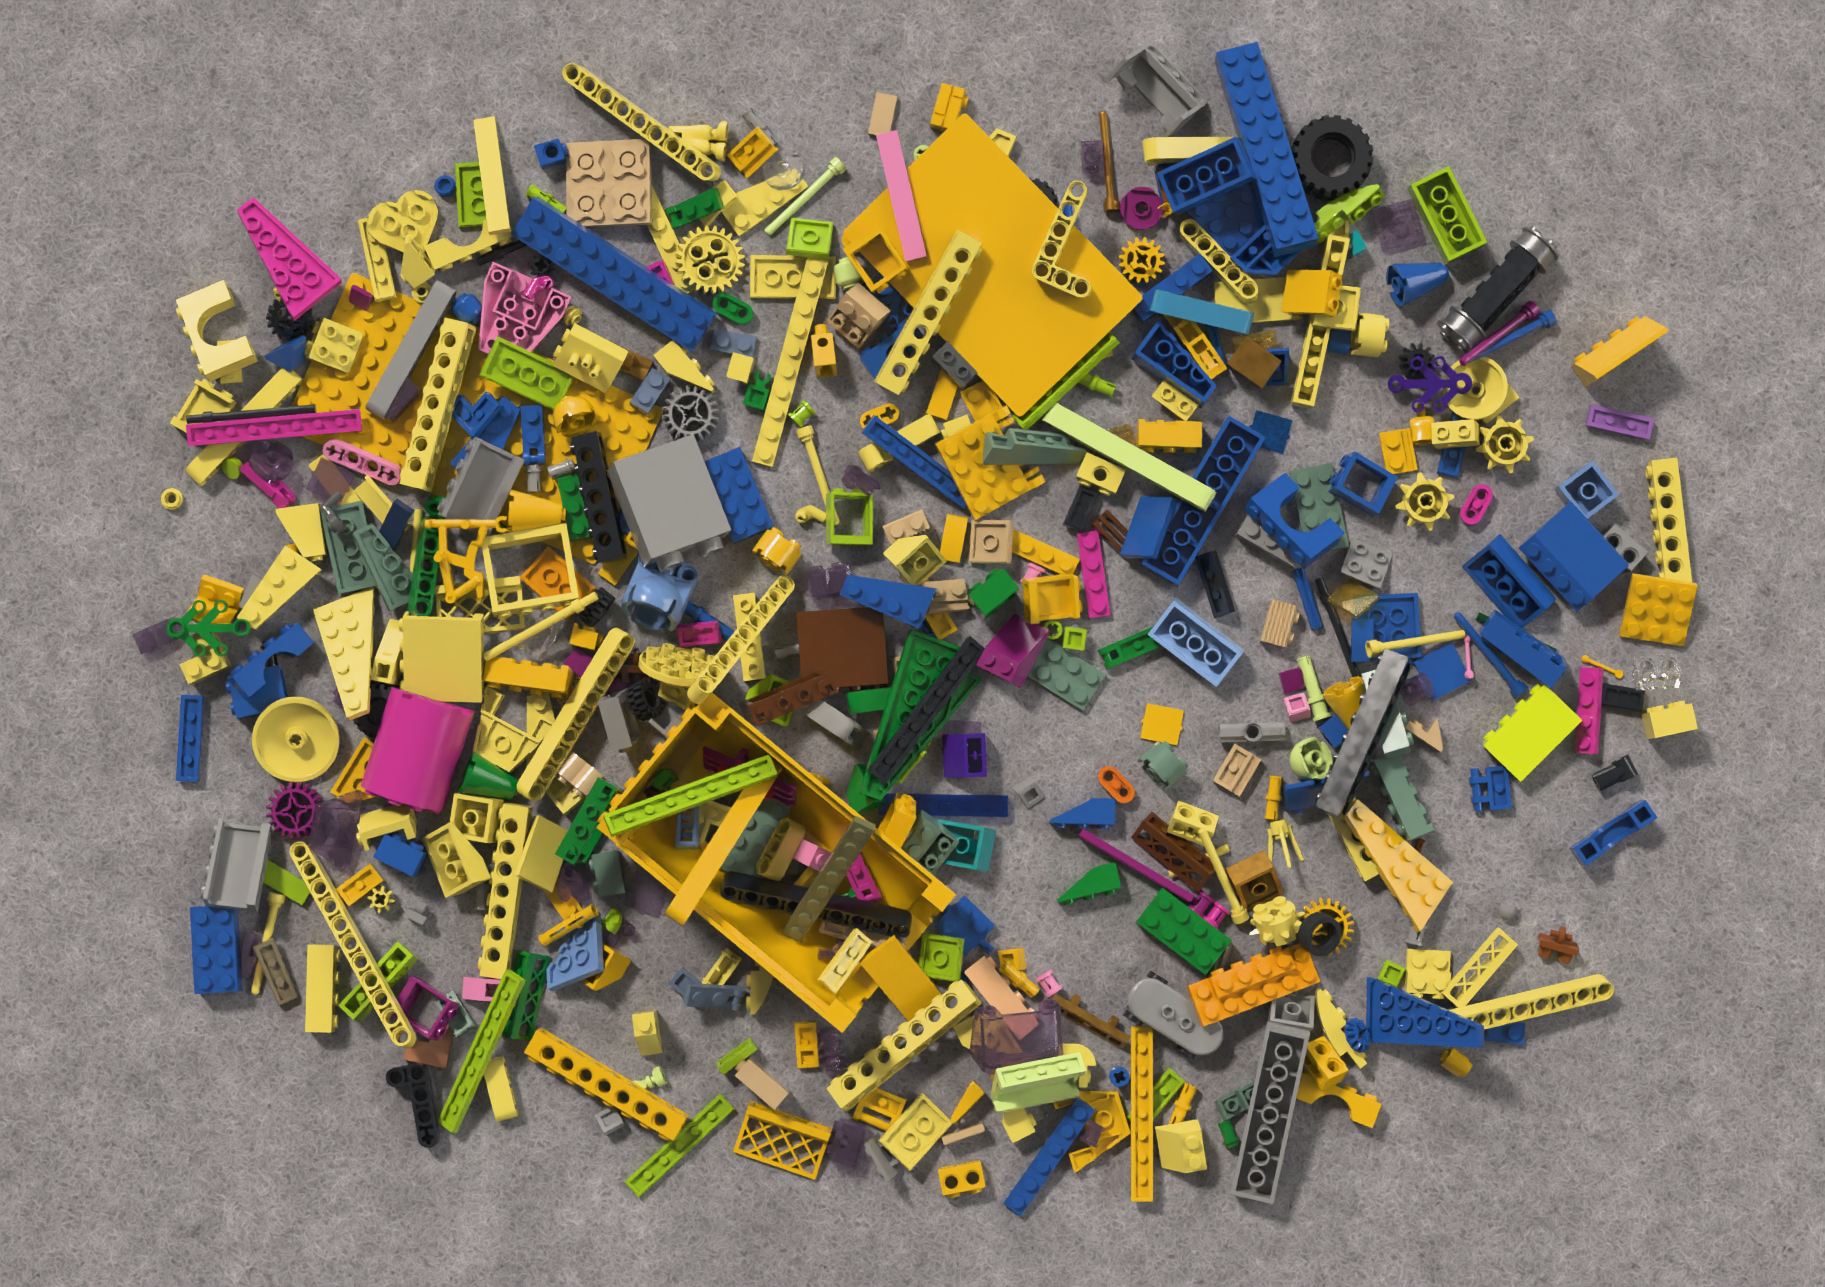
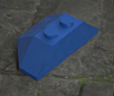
[1230,225,1302,276]

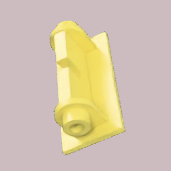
[1151,380,1198,421]
[702,947,742,985]

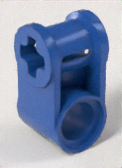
[1326,329,1352,355]

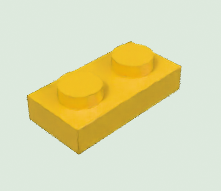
[336,863,384,906]

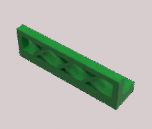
[502,949,550,1041]

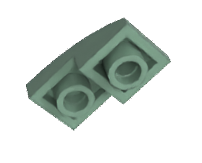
[1214,1081,1255,1121]

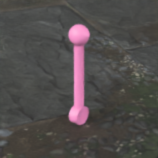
[1463,635,1474,679]

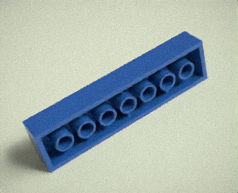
[1140,415,1266,587]

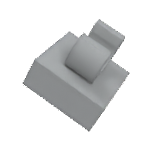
[403,901,429,925]

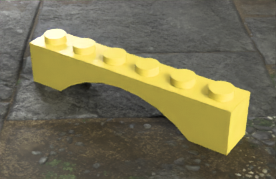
[953,1014,1037,1143]

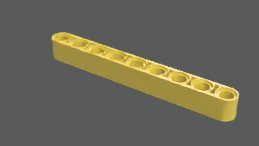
[562,63,721,182]
[687,575,795,704]
[517,628,635,802]
[1449,974,1614,1030]

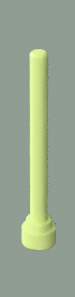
[765,157,847,236]

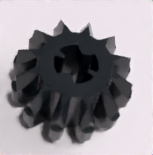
[1399,343,1435,379]

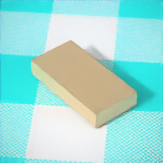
[868,92,897,136]
[941,1122,985,1145]

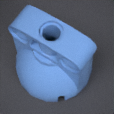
[621,555,698,632]

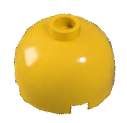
[553,396,597,436]

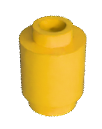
[1439,1047,1473,1078]

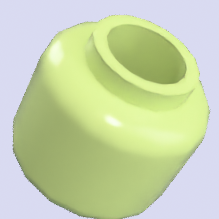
[834,257,863,290]

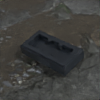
[1063,485,1100,533]
[1601,683,1645,712]

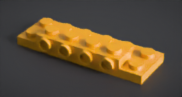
[1186,943,1320,1027]

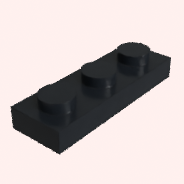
[1195,550,1235,618]

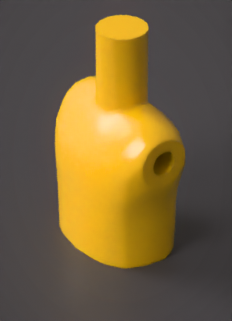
[1410,404,1434,445]

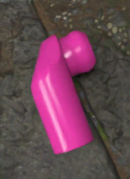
[523,276,553,300]

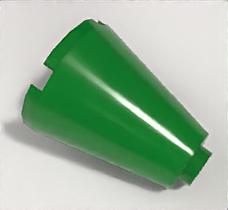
[458,752,519,800]

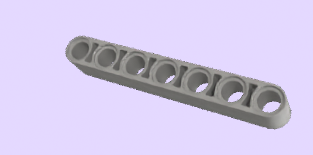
[365,280,457,420]

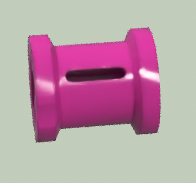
[1203,901,1230,929]

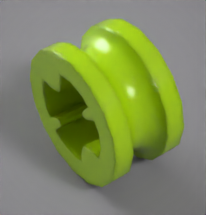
[1043,620,1063,640]

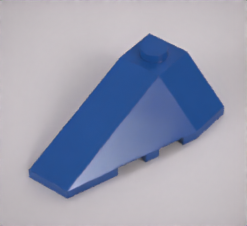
[1282,771,1369,815]

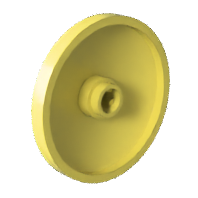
[252,697,340,782]

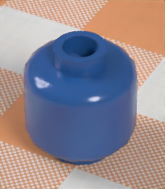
[452,293,482,325]

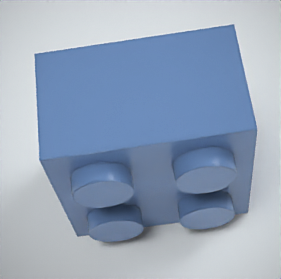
[1554,461,1619,519]

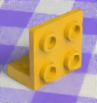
[187,574,244,624]

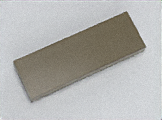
[253,938,299,1006]

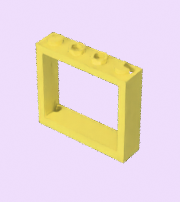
[482,523,579,619]

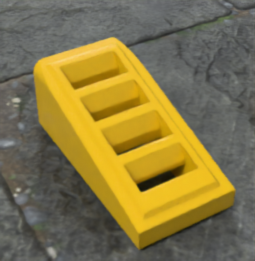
[951,1080,985,1123]

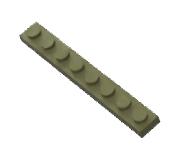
[782,816,876,942]

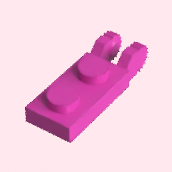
[240,458,296,508]

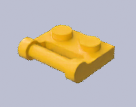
[852,1088,907,1131]

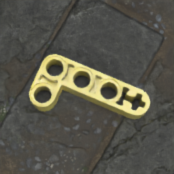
[857,414,941,473]

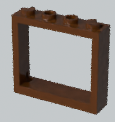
[739,670,838,726]

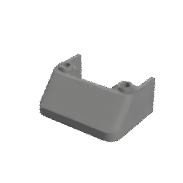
[1104,43,1207,137]

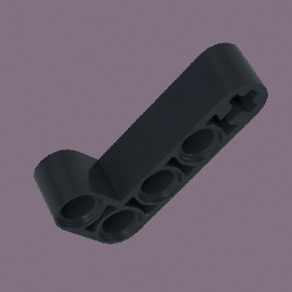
[386,1063,440,1148]

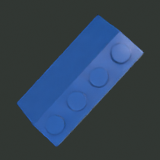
[1462,534,1557,628]

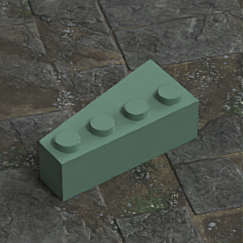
[1370,755,1434,840]

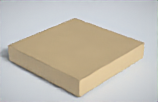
[969,520,1014,564]

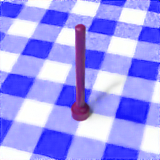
[1459,301,1540,366]

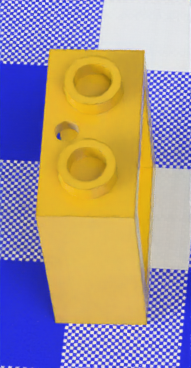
[843,225,909,293]
[878,792,916,848]

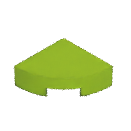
[601,906,622,935]

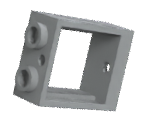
[598,689,642,753]

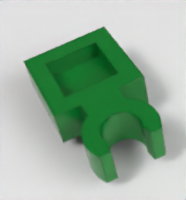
[743,370,771,411]
[651,768,679,791]

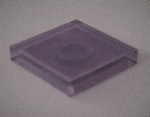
[1371,199,1424,252]

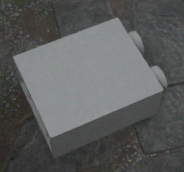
[607,434,731,572]

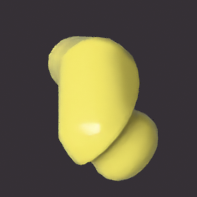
[795,505,826,523]

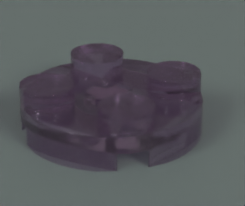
[249,441,294,484]

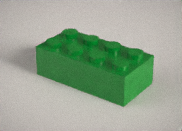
[967,568,1019,621]
[1136,888,1232,975]

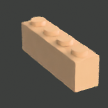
[964,955,1039,1040]

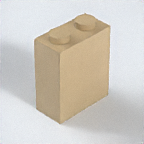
[735,1057,790,1110]

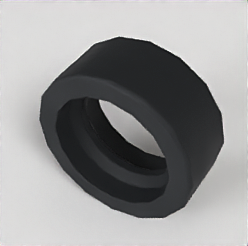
[1298,912,1342,956]

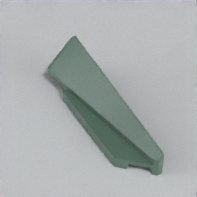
[983,428,1087,465]

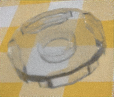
[762,150,805,190]

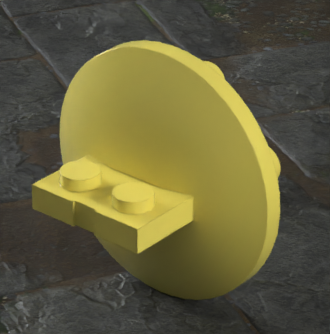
[638,643,724,710]

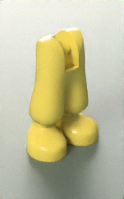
[668,121,728,162]

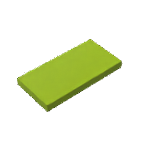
[479,336,574,410]

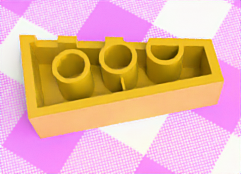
[482,656,574,700]

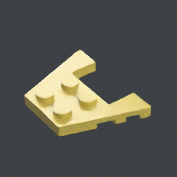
[473,686,554,773]

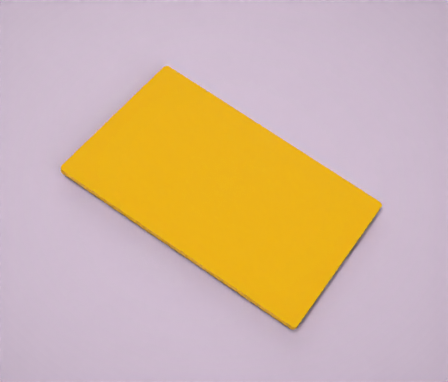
[843,113,1142,416]

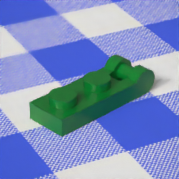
[665,188,724,230]
[1098,627,1162,670]

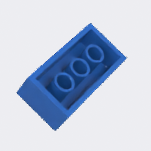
[1157,137,1257,215]
[704,447,774,544]
[190,906,242,994]

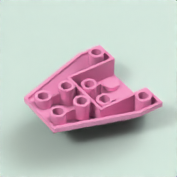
[478,262,571,354]

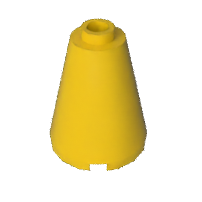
[508,490,566,533]
[1322,676,1366,730]

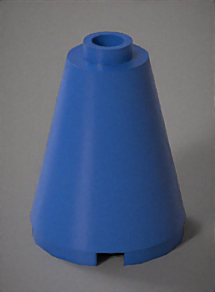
[1386,262,1449,306]

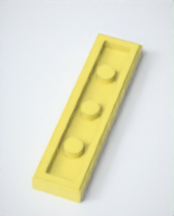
[358,218,397,303]

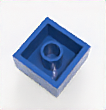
[373,832,428,877]

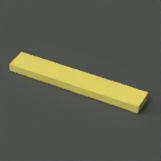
[474,116,511,235]

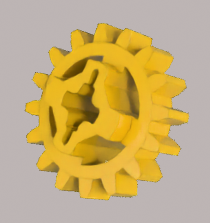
[1118,237,1165,284]

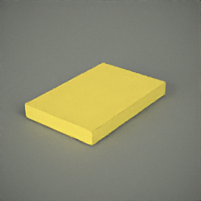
[514,815,568,893]
[878,1093,953,1171]

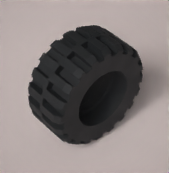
[1291,115,1374,201]

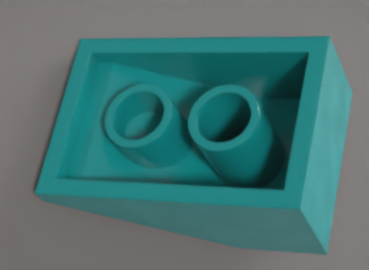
[935,818,996,872]

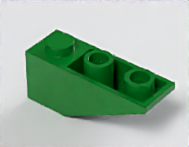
[1057,862,1121,906]

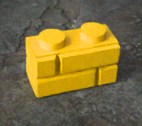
[930,83,969,131]

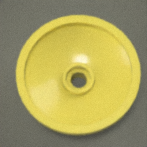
[1442,357,1508,420]

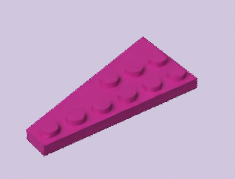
[237,197,342,321]

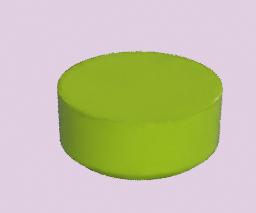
[222,457,243,479]

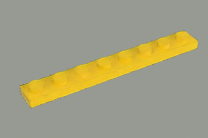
[1131,1026,1153,1202]

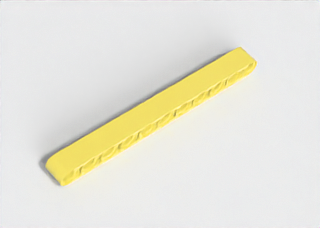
[290,842,417,1048]

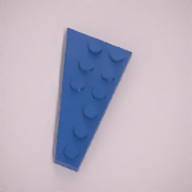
[1366,977,1484,1048]

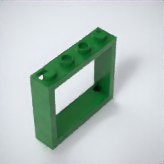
[555,777,625,867]

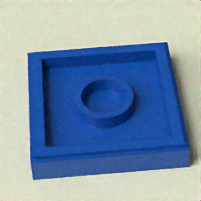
[1413,642,1472,700]

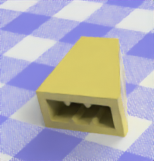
[275,503,328,562]
[632,1010,663,1056]

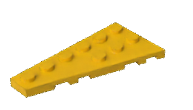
[1344,799,1453,933]

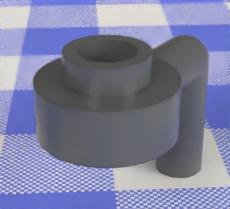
[320,491,347,534]

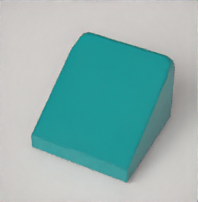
[1350,230,1367,259]

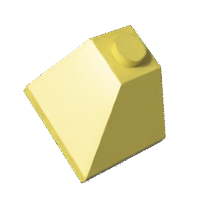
[883,535,947,586]

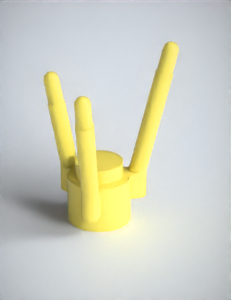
[1267,820,1304,868]

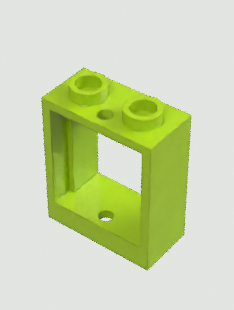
[826,488,873,546]

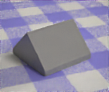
[1267,993,1315,1031]

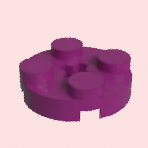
[1120,187,1163,230]

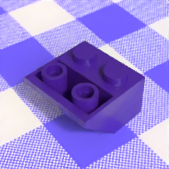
[942,733,987,778]

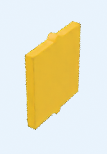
[1140,703,1184,745]

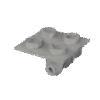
[1339,538,1392,589]

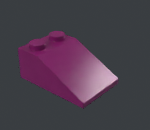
[976,614,1050,689]

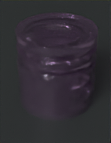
[1400,672,1434,706]

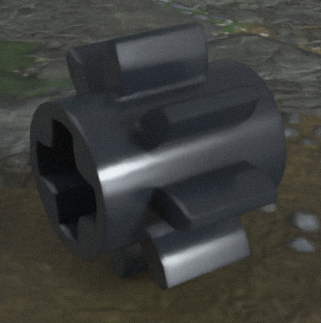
[528,255,556,278]

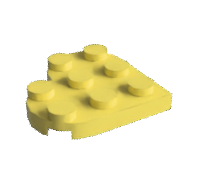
[367,190,438,253]

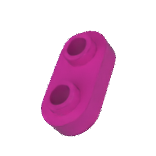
[1460,484,1493,525]

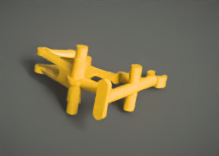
[425,516,508,603]

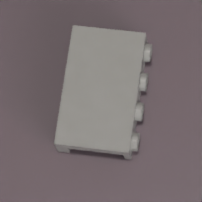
[437,437,524,536]
[200,818,273,912]

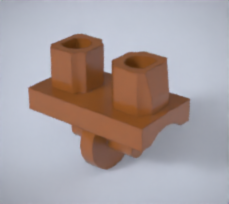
[1538,926,1579,964]

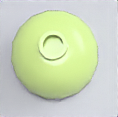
[1289,737,1333,781]

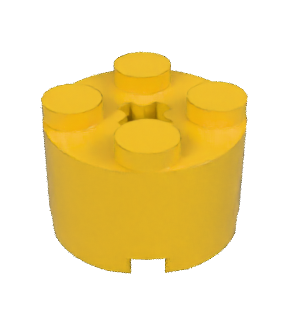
[752,527,802,576]

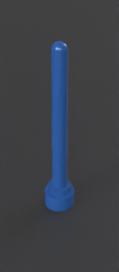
[1469,310,1557,363]
[1454,612,1528,698]

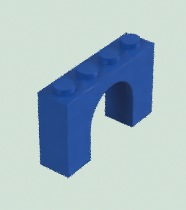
[1244,473,1345,569]

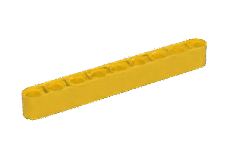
[664,755,784,926]

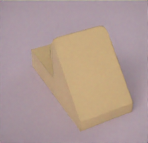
[1405,718,1443,752]

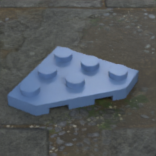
[546,912,604,992]

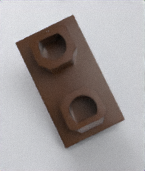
[619,648,653,683]

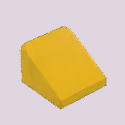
[998,948,1027,970]

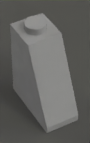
[805,700,871,751]

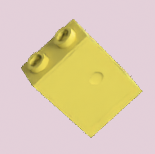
[553,323,628,393]

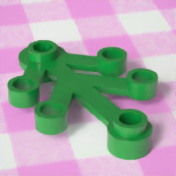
[166,600,251,657]

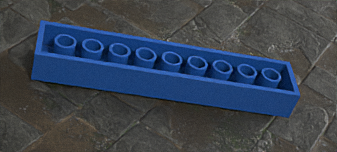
[1215,42,1318,257]
[511,196,718,352]

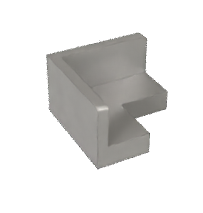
[649,702,697,738]

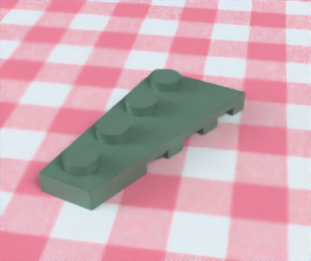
[351,524,426,611]

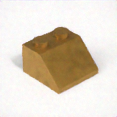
[1225,850,1284,911]

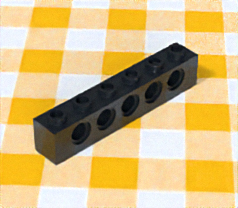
[570,431,628,564]

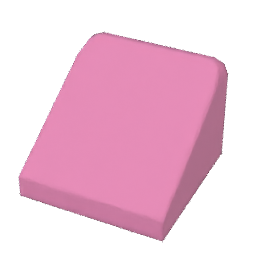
[1283,692,1311,723]

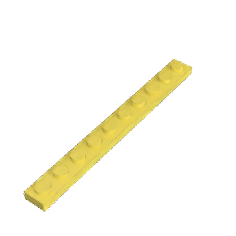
[752,257,829,467]

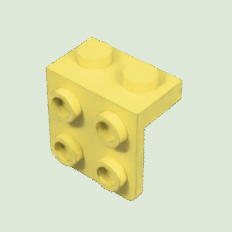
[305,318,363,372]

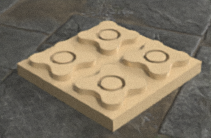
[566,139,652,228]

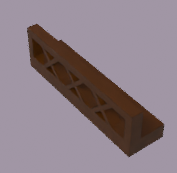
[1131,812,1215,892]

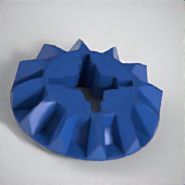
[1345,1017,1372,1053]

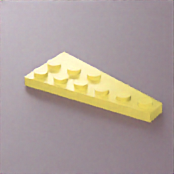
[313,587,376,721]

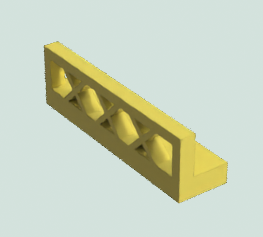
[1441,927,1518,1008]

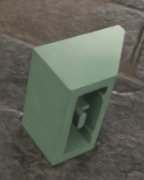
[901,810,959,875]

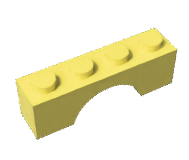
[424,219,514,272]

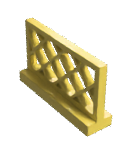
[434,576,526,634]

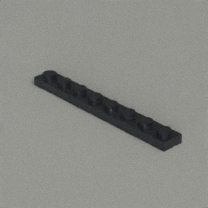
[866,636,985,785]

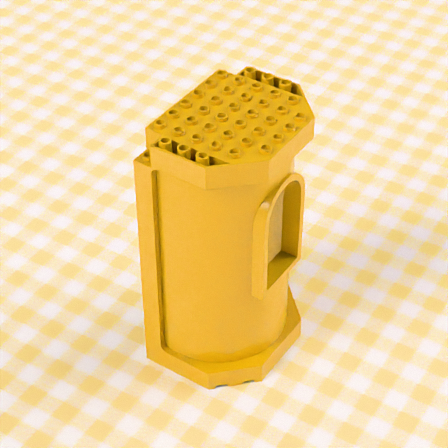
[597,693,956,1033]

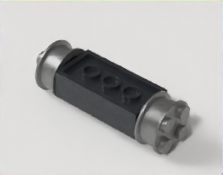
[1437,225,1559,355]

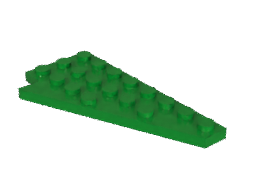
[859,629,982,801]

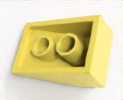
[422,822,491,898]

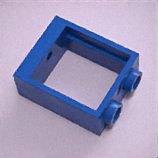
[1329,451,1398,517]

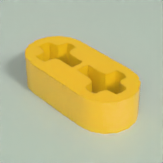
[860,403,899,429]

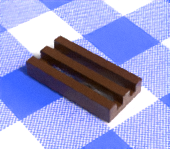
[1091,509,1128,556]

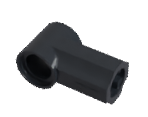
[1591,755,1638,791]

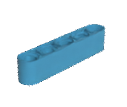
[1150,289,1254,334]

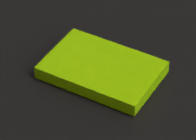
[455,162,487,228]

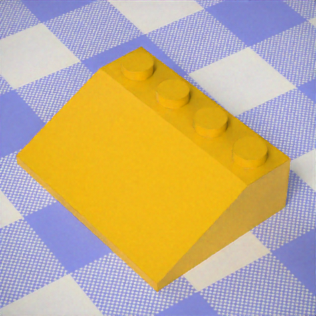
[1571,316,1668,387]

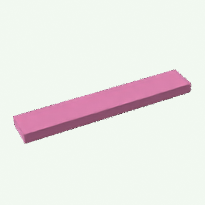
[876,130,927,262]

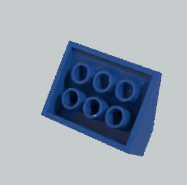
[1519,501,1630,612]

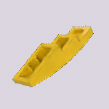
[1163,314,1227,379]

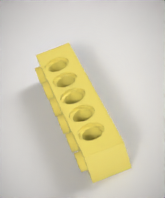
[1645,458,1692,582]

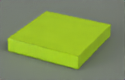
[786,218,834,260]
[919,933,965,982]

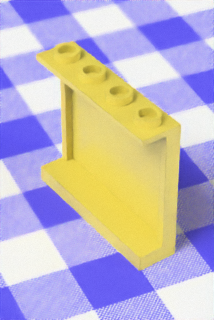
[399,611,484,703]

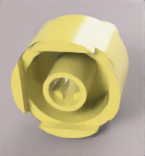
[1350,312,1389,358]

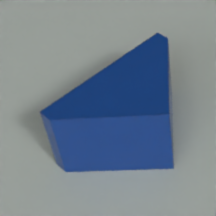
[264,335,306,372]
[1266,348,1289,386]

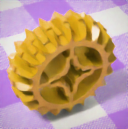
[1297,898,1354,956]

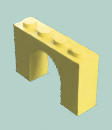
[176,280,258,381]

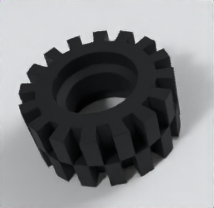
[578,587,615,628]
[626,679,665,721]

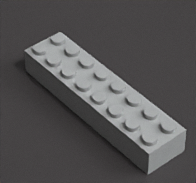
[1231,1021,1310,1204]

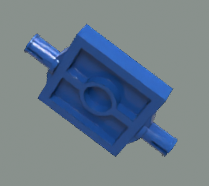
[934,895,995,956]

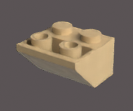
[827,283,891,349]

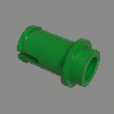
[1218,1119,1240,1148]

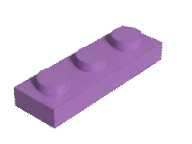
[1585,404,1654,440]

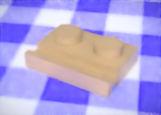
[922,579,970,614]
[1212,743,1262,797]

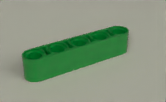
[408,514,443,616]

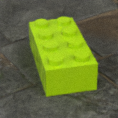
[1407,166,1487,265]

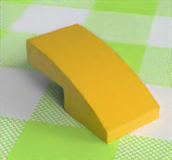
[940,514,968,563]
[794,1020,819,1069]

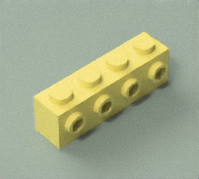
[305,944,340,1033]

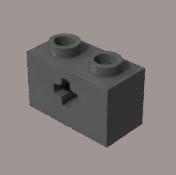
[932,342,978,390]

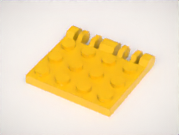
[935,405,1046,520]

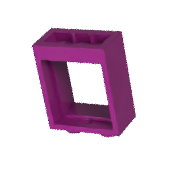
[393,975,460,1041]

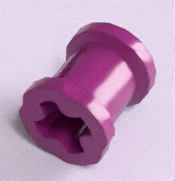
[1187,890,1215,918]

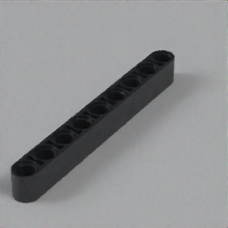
[720,871,912,938]

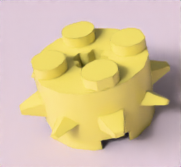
[1475,415,1534,474]
[1396,472,1454,531]
[1249,896,1305,946]

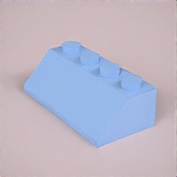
[1148,598,1244,687]

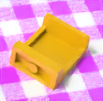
[1281,270,1342,317]
[1022,573,1082,624]

